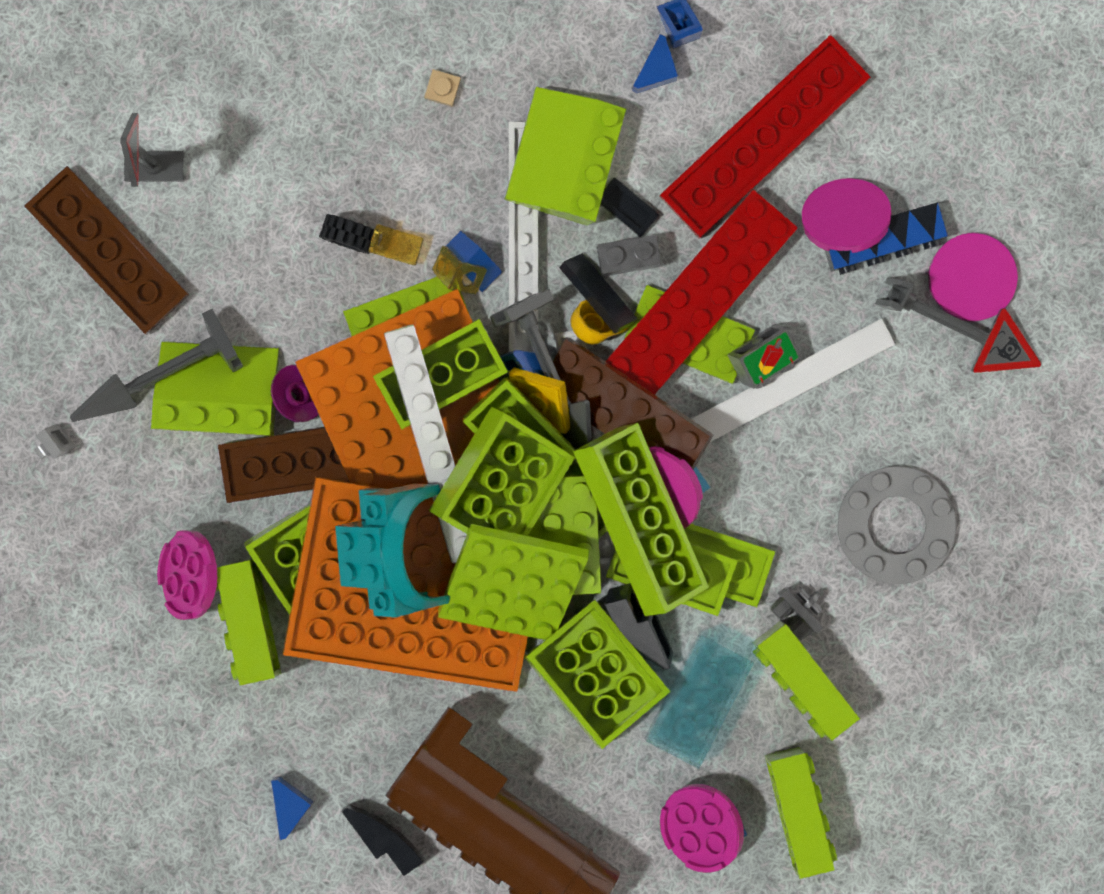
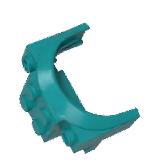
[335,483,450,618]

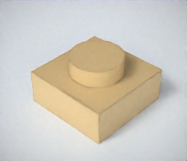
[424,69,461,107]

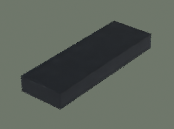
[559,253,638,334]

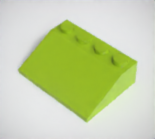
[504,87,626,226]
[151,342,279,436]
[429,407,575,536]
[244,504,310,615]
[524,600,670,749]

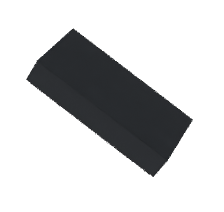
[600,177,659,237]

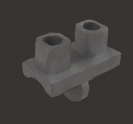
[770,588,823,641]

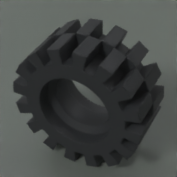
[319,214,377,254]

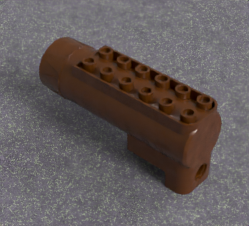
[385,706,621,894]

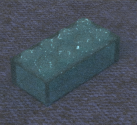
[644,633,754,769]

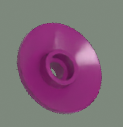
[271,365,319,422]

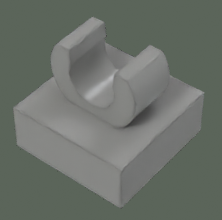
[34,424,76,460]

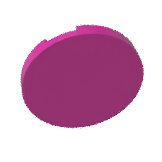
[802,178,891,253]
[928,233,1018,322]
[649,447,703,529]
[157,530,217,620]
[660,784,744,873]

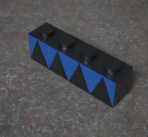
[825,202,948,275]

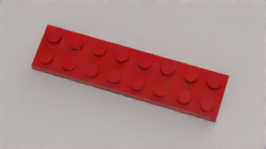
[659,34,871,239]
[606,189,798,395]

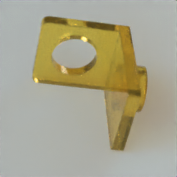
[369,224,424,266]
[432,246,487,294]

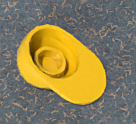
[570,299,629,345]

